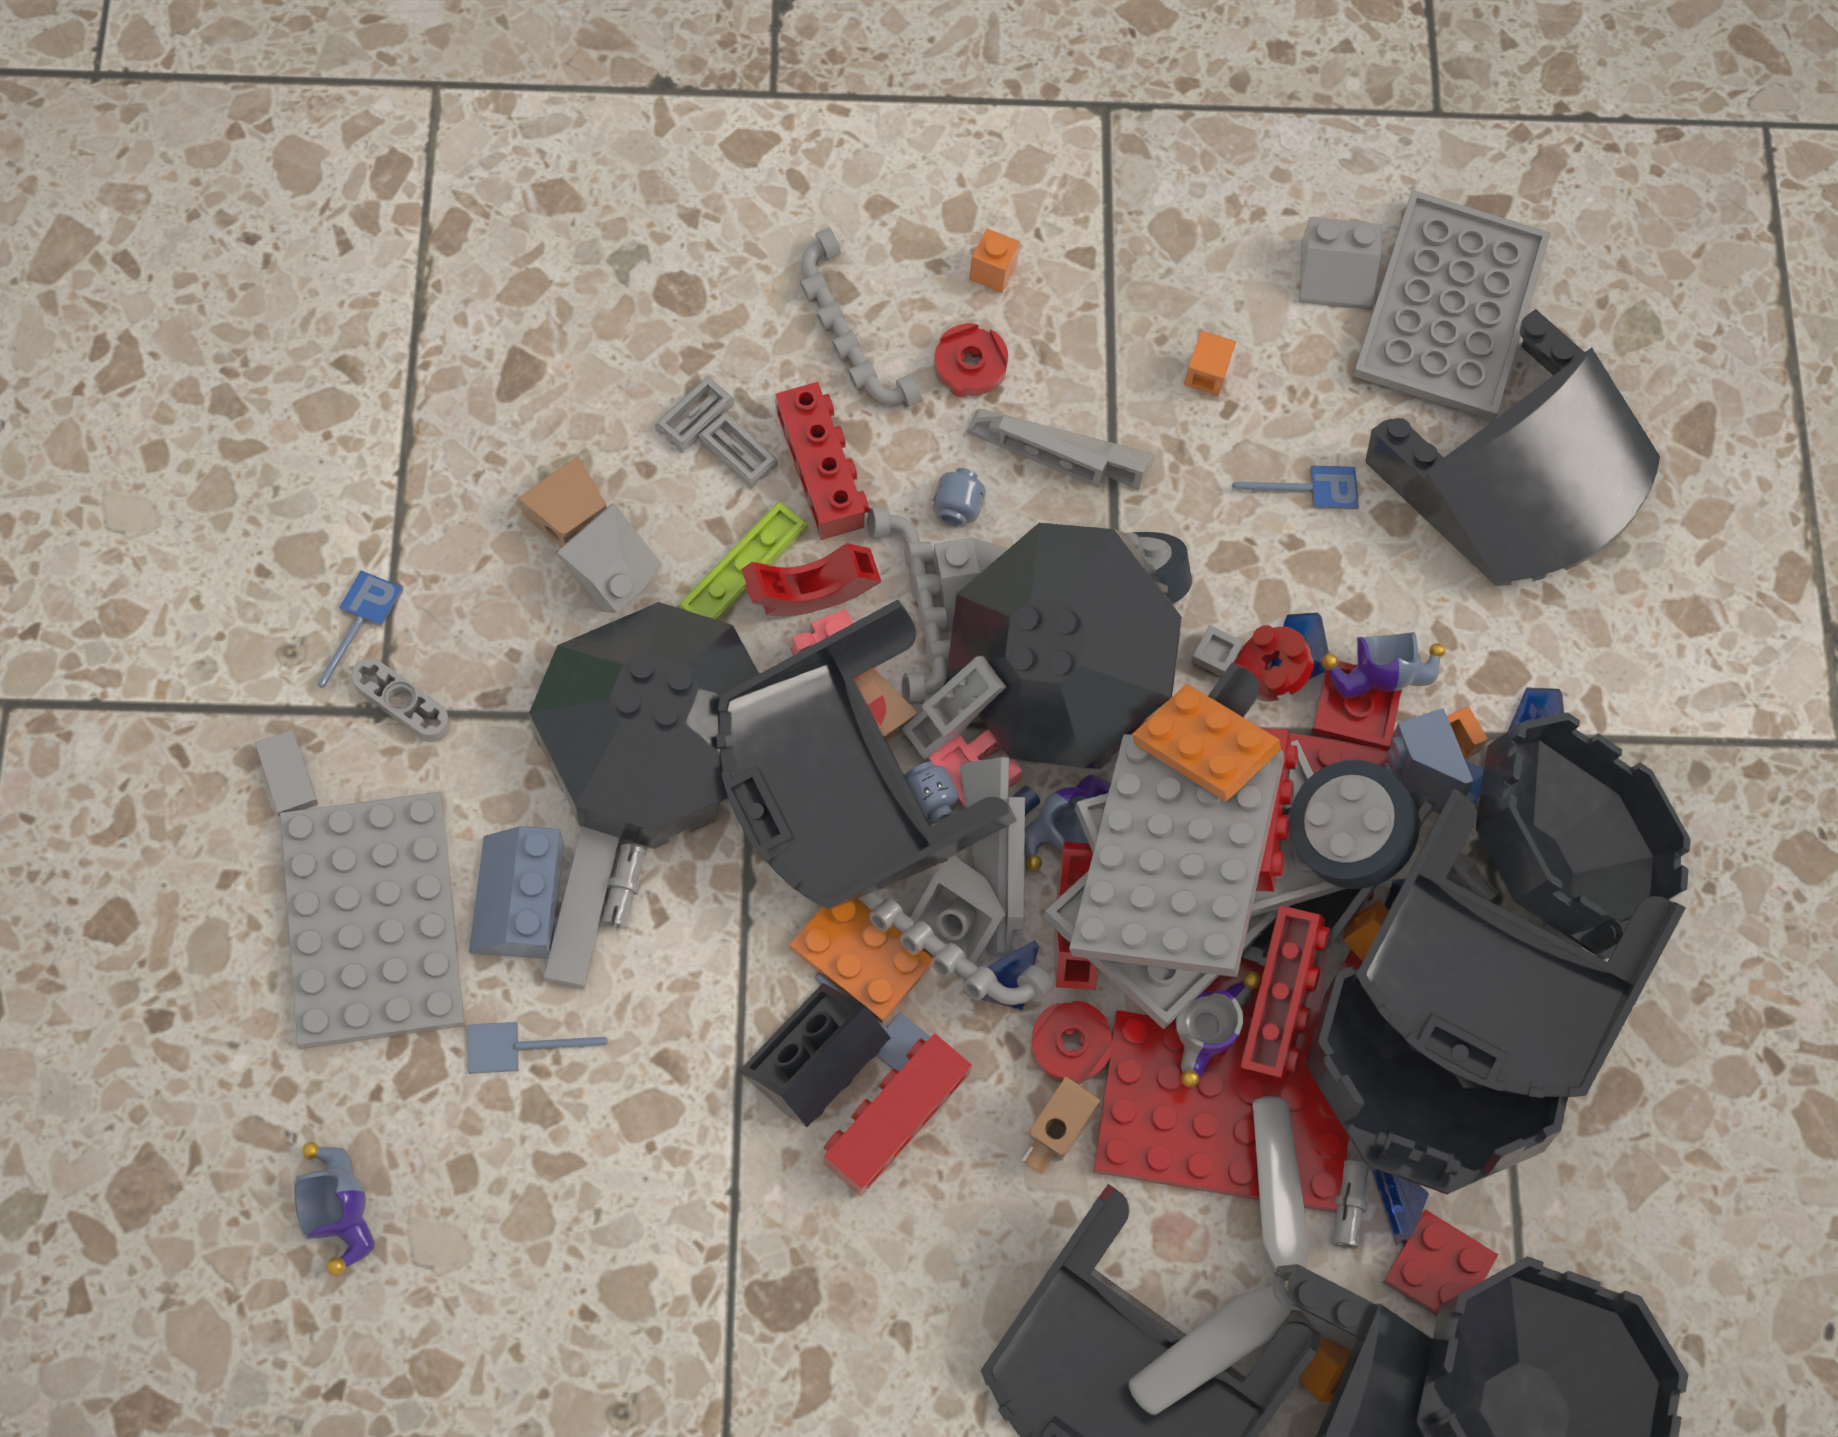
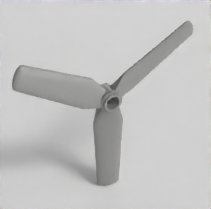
[1128,1096,1433,1415]

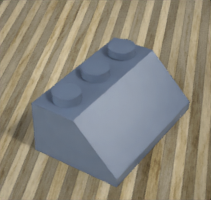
[1382,708,1473,814]
[469,826,564,959]

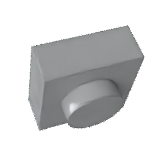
[1191,625,1244,677]

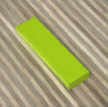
[677,501,808,620]

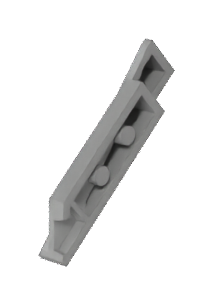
[967,409,1154,490]
[960,757,1025,956]

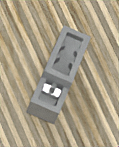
[902,656,1006,760]

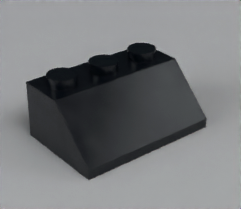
[739,983,891,1128]

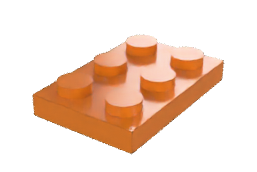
[1132,684,1281,802]
[789,898,932,1023]

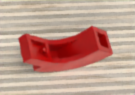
[741,543,882,616]
[1054,842,1098,990]

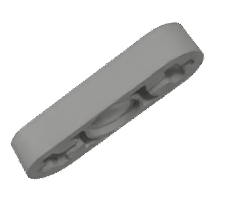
[351,658,450,742]

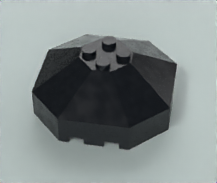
[947,522,1182,769]
[529,602,759,849]
[1475,712,1691,960]
[1305,967,1568,1195]
[1415,1256,1689,1437]

